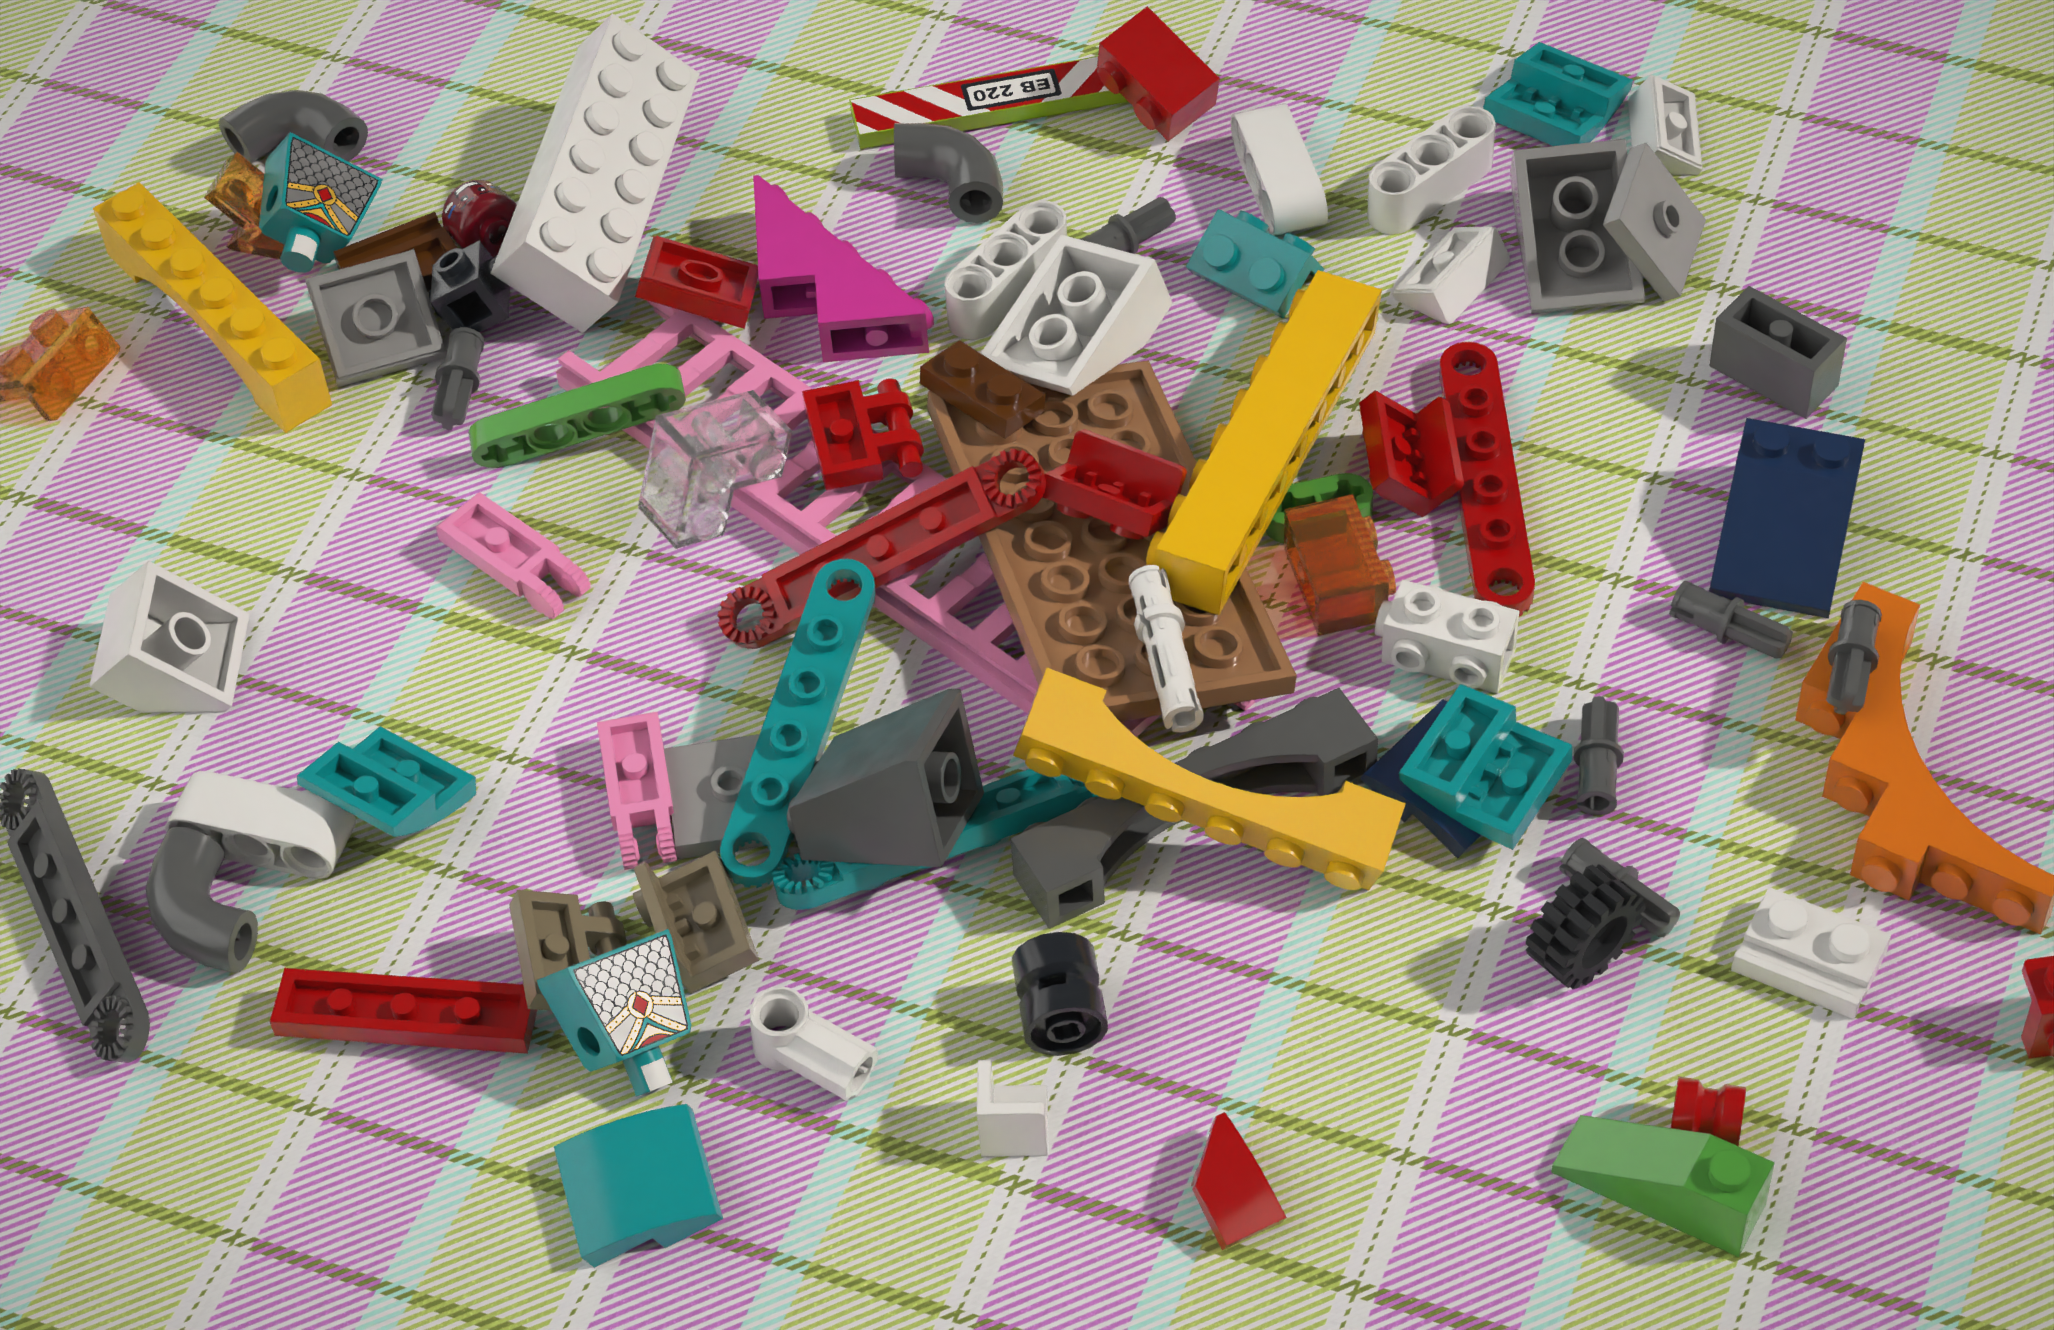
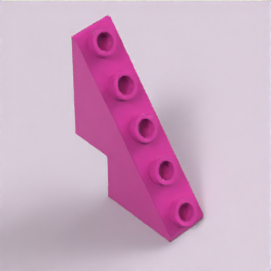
[753,175,934,362]

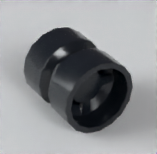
[1012,932,1108,1056]

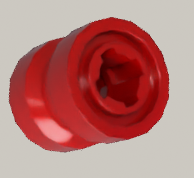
[1671,1076,1746,1146]

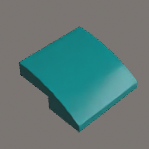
[1483,42,1633,146]
[1399,684,1572,850]
[297,726,476,837]
[554,1104,723,1268]

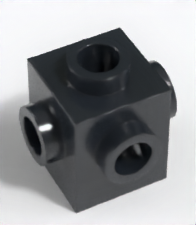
[429,240,511,333]

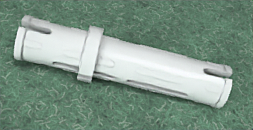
[1128,565,1204,732]

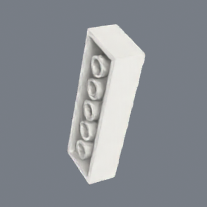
[491,13,700,333]

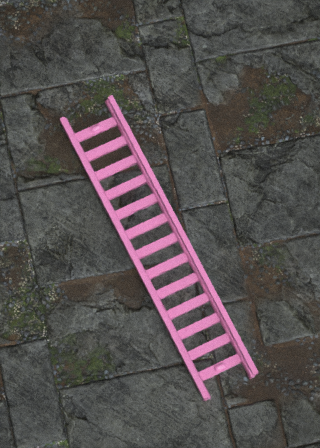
[556,301,1255,737]

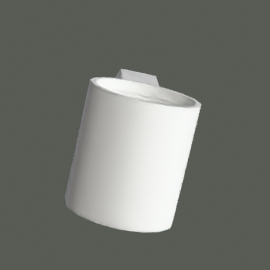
[750,987,878,1101]

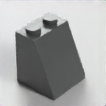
[787,689,984,867]

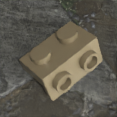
[633,851,759,994]

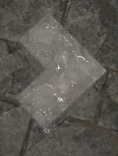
[638,390,792,549]

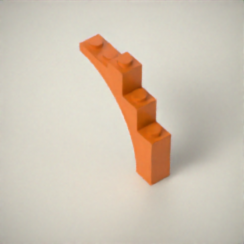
[1795,582,2054,935]

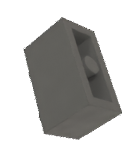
[1709,286,1847,419]

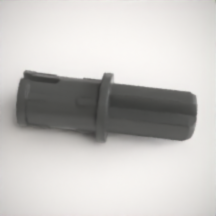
[1080,197,1176,254]
[431,327,485,430]
[1669,580,1793,659]
[1826,600,1882,715]
[1574,696,1624,815]
[1559,838,1680,937]

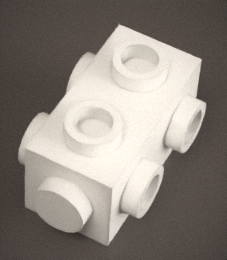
[1375,579,1519,694]

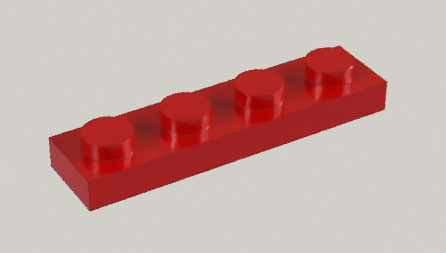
[270,968,538,1054]

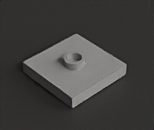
[1603,143,1706,302]
[305,250,446,388]
[664,734,797,859]

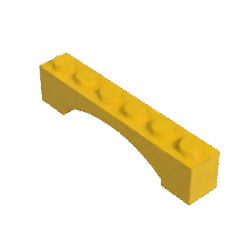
[93,182,332,433]
[1013,668,1406,891]

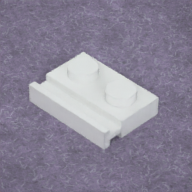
[1731,887,1891,1019]

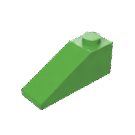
[1551,1115,1775,1257]

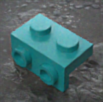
[1185,209,1325,319]

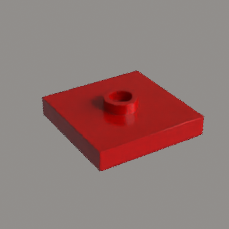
[635,235,758,329]

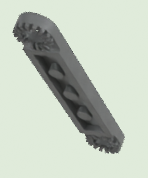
[0,768,150,1063]

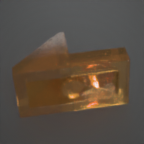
[204,152,284,259]

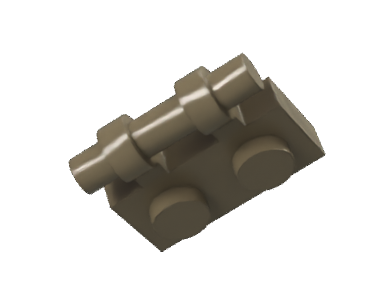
[509,890,627,1011]

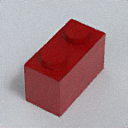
[1097,6,1220,142]

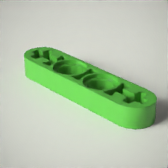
[468,364,686,468]

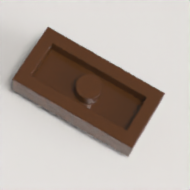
[919,340,1045,439]

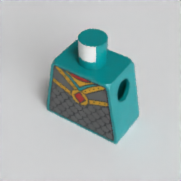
[259,132,383,273]
[536,929,692,1097]

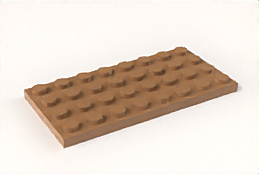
[927,360,1297,722]

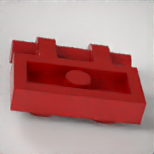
[802,378,924,491]

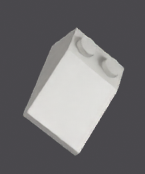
[981,235,1173,396]

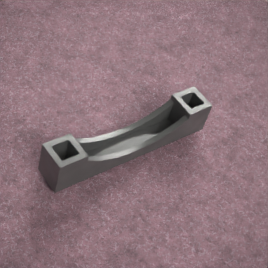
[1010,688,1378,929]

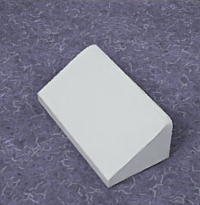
[1628,75,1703,175]
[1392,226,1510,324]

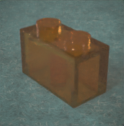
[1284,494,1396,636]

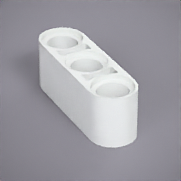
[1231,103,1328,236]
[1367,106,1496,235]
[944,201,1067,340]
[165,771,356,879]

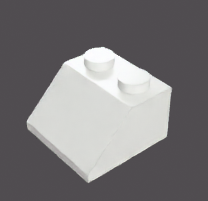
[89,561,250,713]

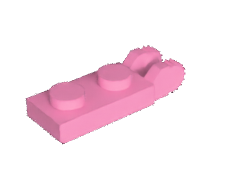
[436,492,591,619]
[597,711,677,870]

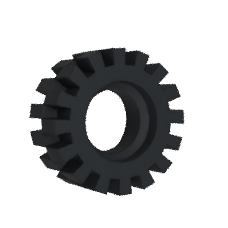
[1525,864,1645,989]

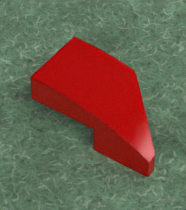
[1191,1112,1287,1250]

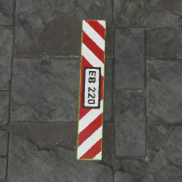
[849,56,1128,149]

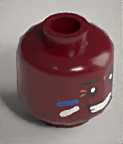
[441,180,517,257]

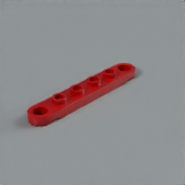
[1439,342,1535,617]
[717,449,1046,649]

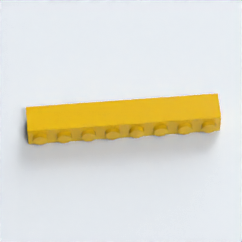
[1146,270,1382,615]

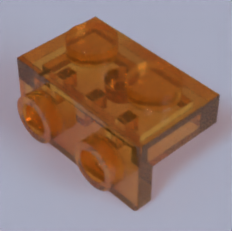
[0,307,120,421]

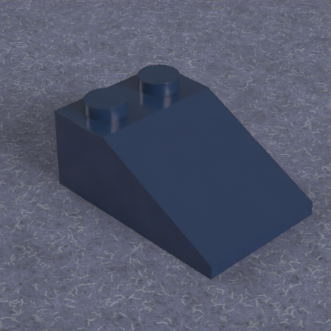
[1709,418,1865,619]

